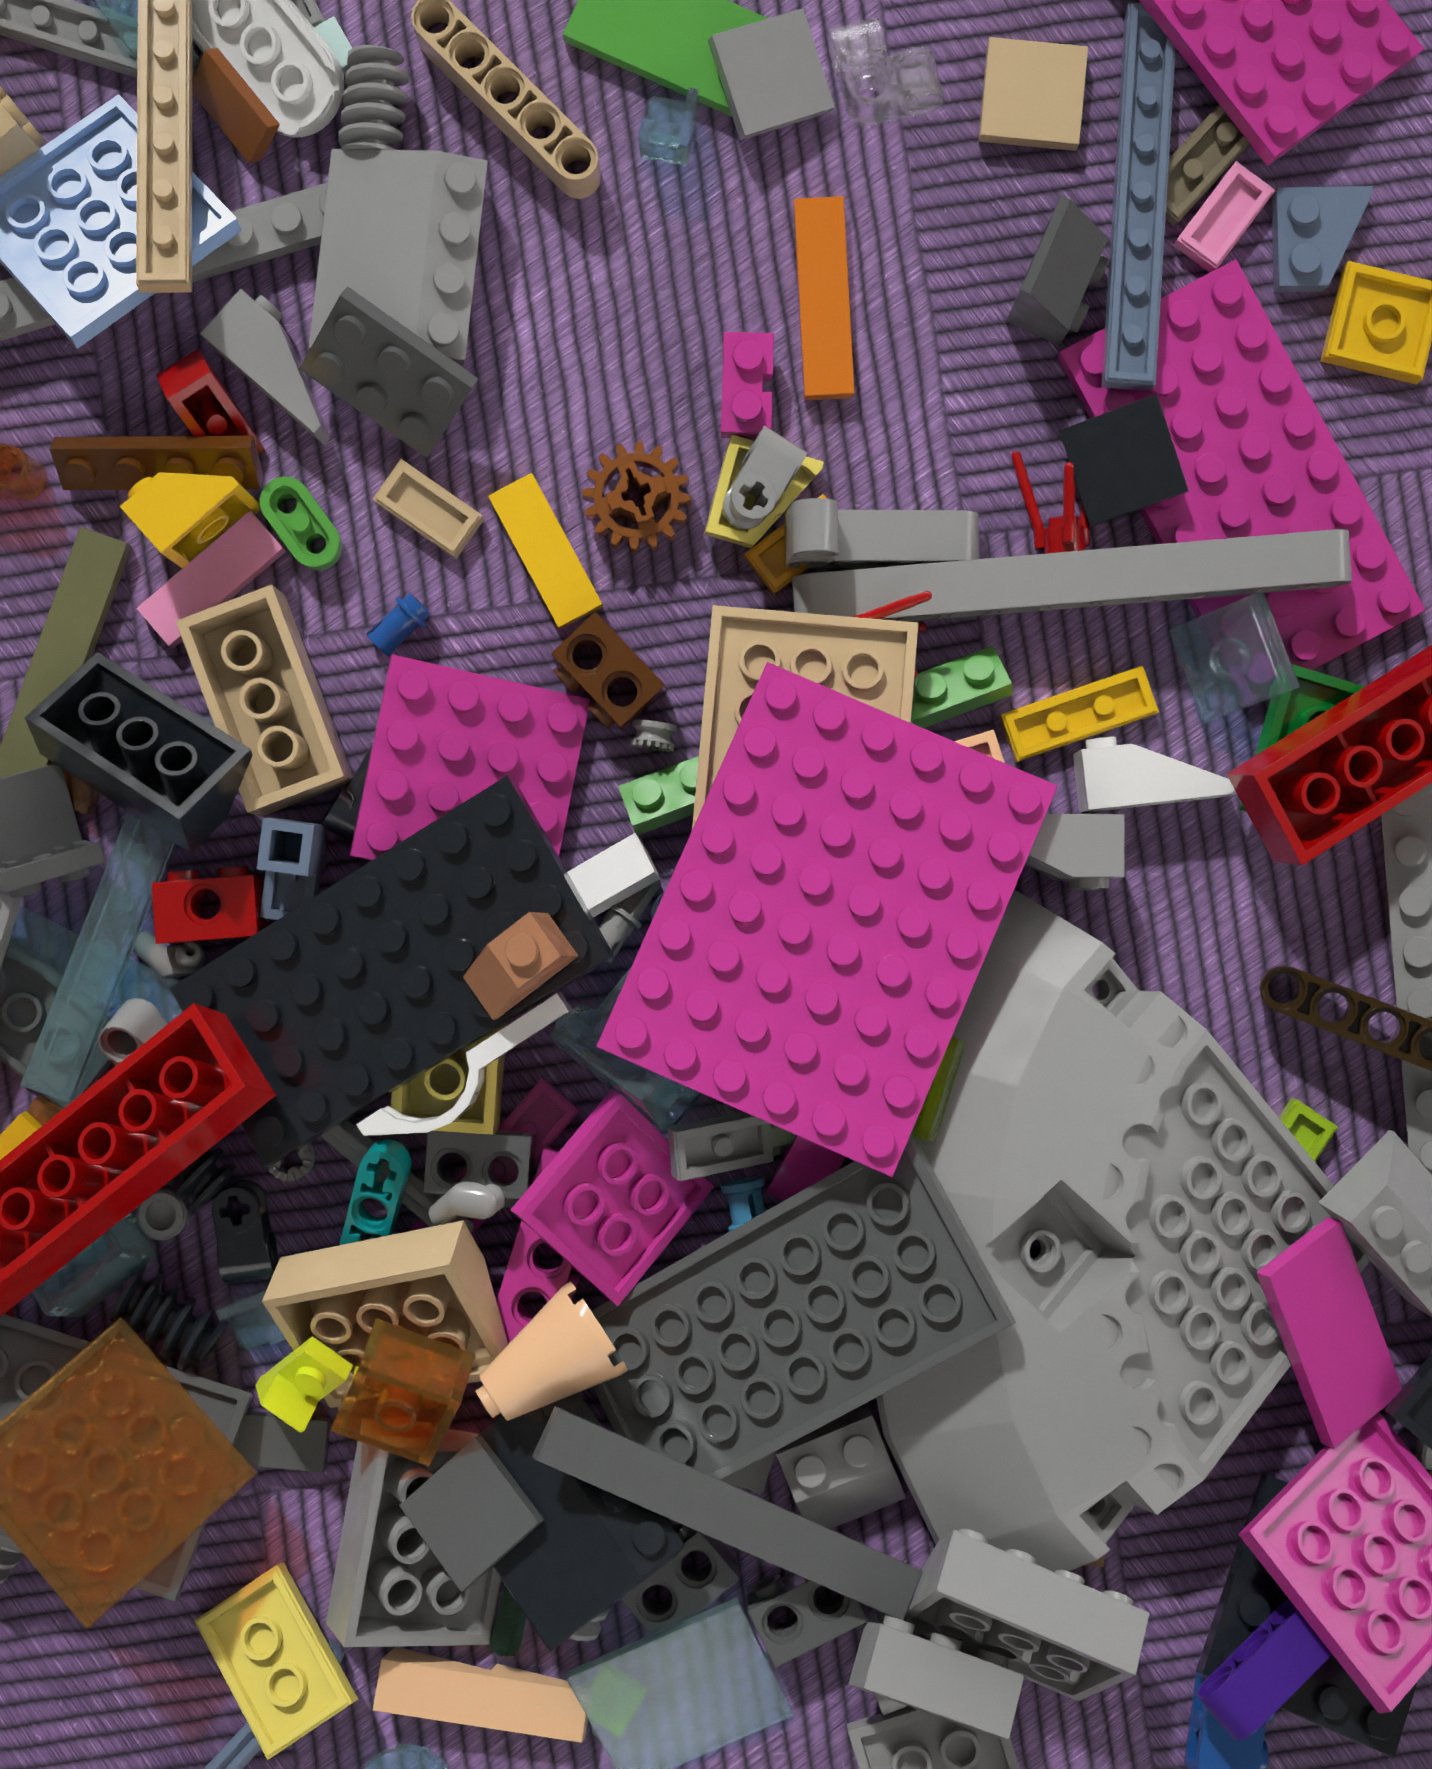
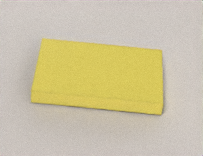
[194,1562,358,1760]

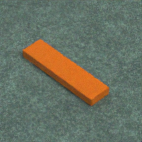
[793,196,854,401]

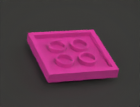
[511,1089,714,1306]

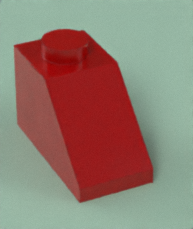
[156,348,265,455]

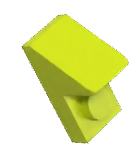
[255,1336,353,1433]

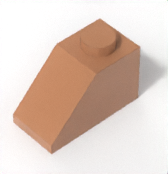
[463,912,578,1020]

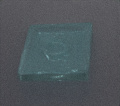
[1169,591,1300,724]

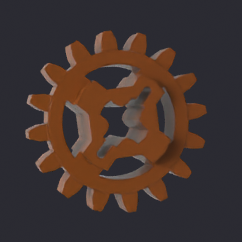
[582,441,692,554]

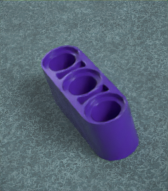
[1197,1598,1332,1741]

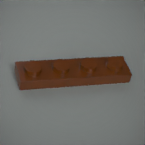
[49,436,264,490]

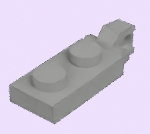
[667,1112,796,1181]

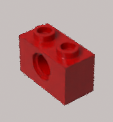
[151,866,268,944]

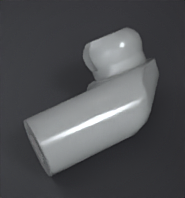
[129,930,205,978]
[429,1182,505,1226]

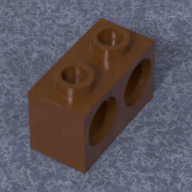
[551,612,666,732]

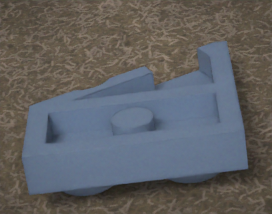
[1271,186,1373,293]

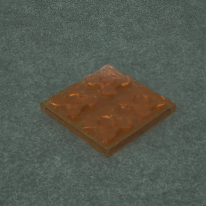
[0,1317,258,1629]

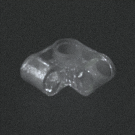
[827,17,945,126]

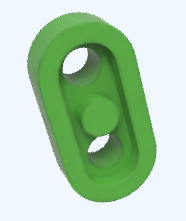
[260,476,343,571]

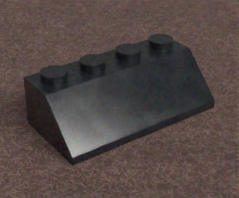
[25,652,253,853]

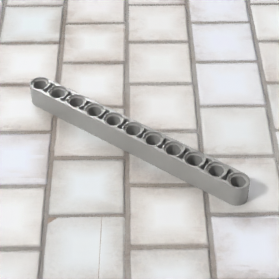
[792,529,1352,622]

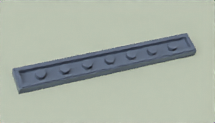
[1101,1,1175,392]

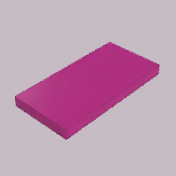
[1256,1217,1402,1449]

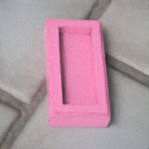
[1173,161,1276,273]

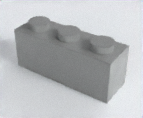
[848,1616,1024,1739]

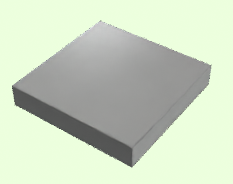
[708,8,835,140]

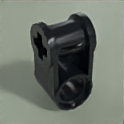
[212,1180,279,1283]

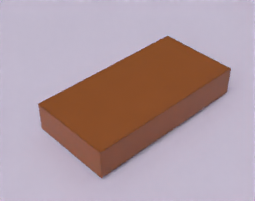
[192,48,280,163]

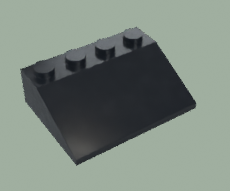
[432,1393,685,1652]

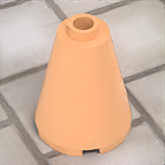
[476,1281,628,1421]

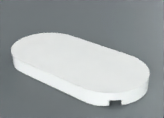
[192,0,344,137]

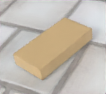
[372,459,484,559]

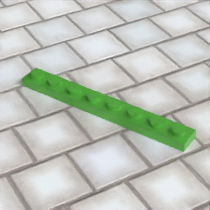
[618,646,1013,835]

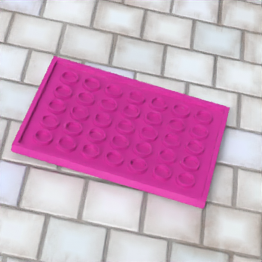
[596,662,1058,1177]

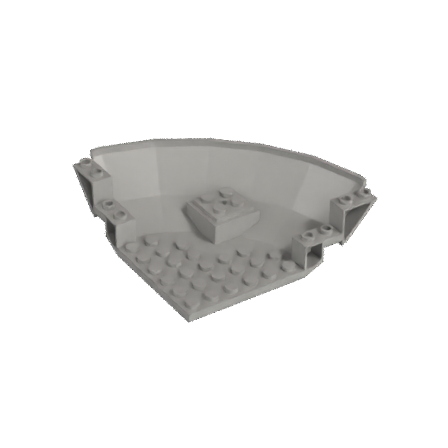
[876,890,1370,1572]

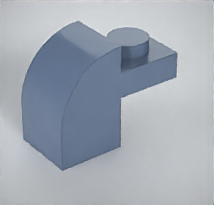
[257,817,327,920]

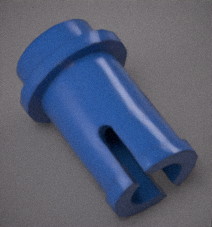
[366,592,431,657]

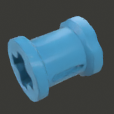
[720,1176,766,1232]

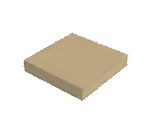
[978,37,1088,151]

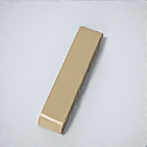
[411,0,601,199]

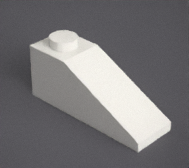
[1072,737,1237,813]

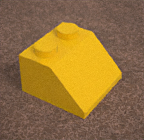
[120,472,261,569]

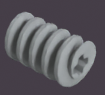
[338,45,410,150]

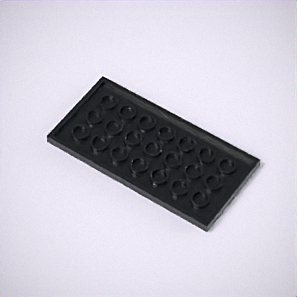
[170,775,615,1167]

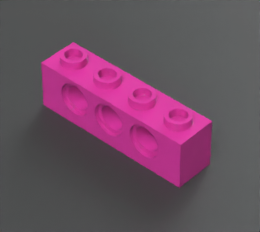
[496,1145,580,1344]

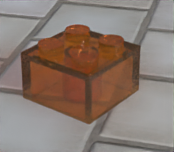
[330,1318,475,1466]

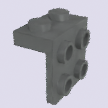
[0,765,105,898]

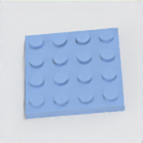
[0,94,242,349]

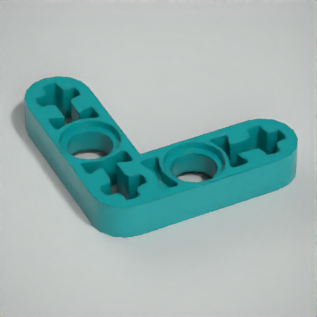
[339,1139,412,1245]

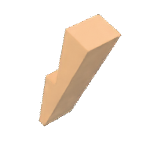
[373,1647,593,1743]

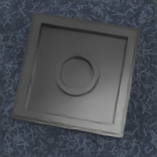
[399,1435,544,1592]

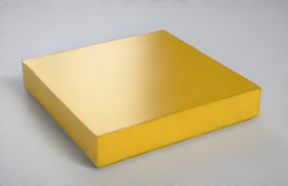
[1320,261,1432,385]

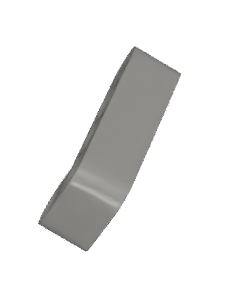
[785,498,979,569]

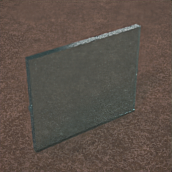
[566,1598,794,1769]

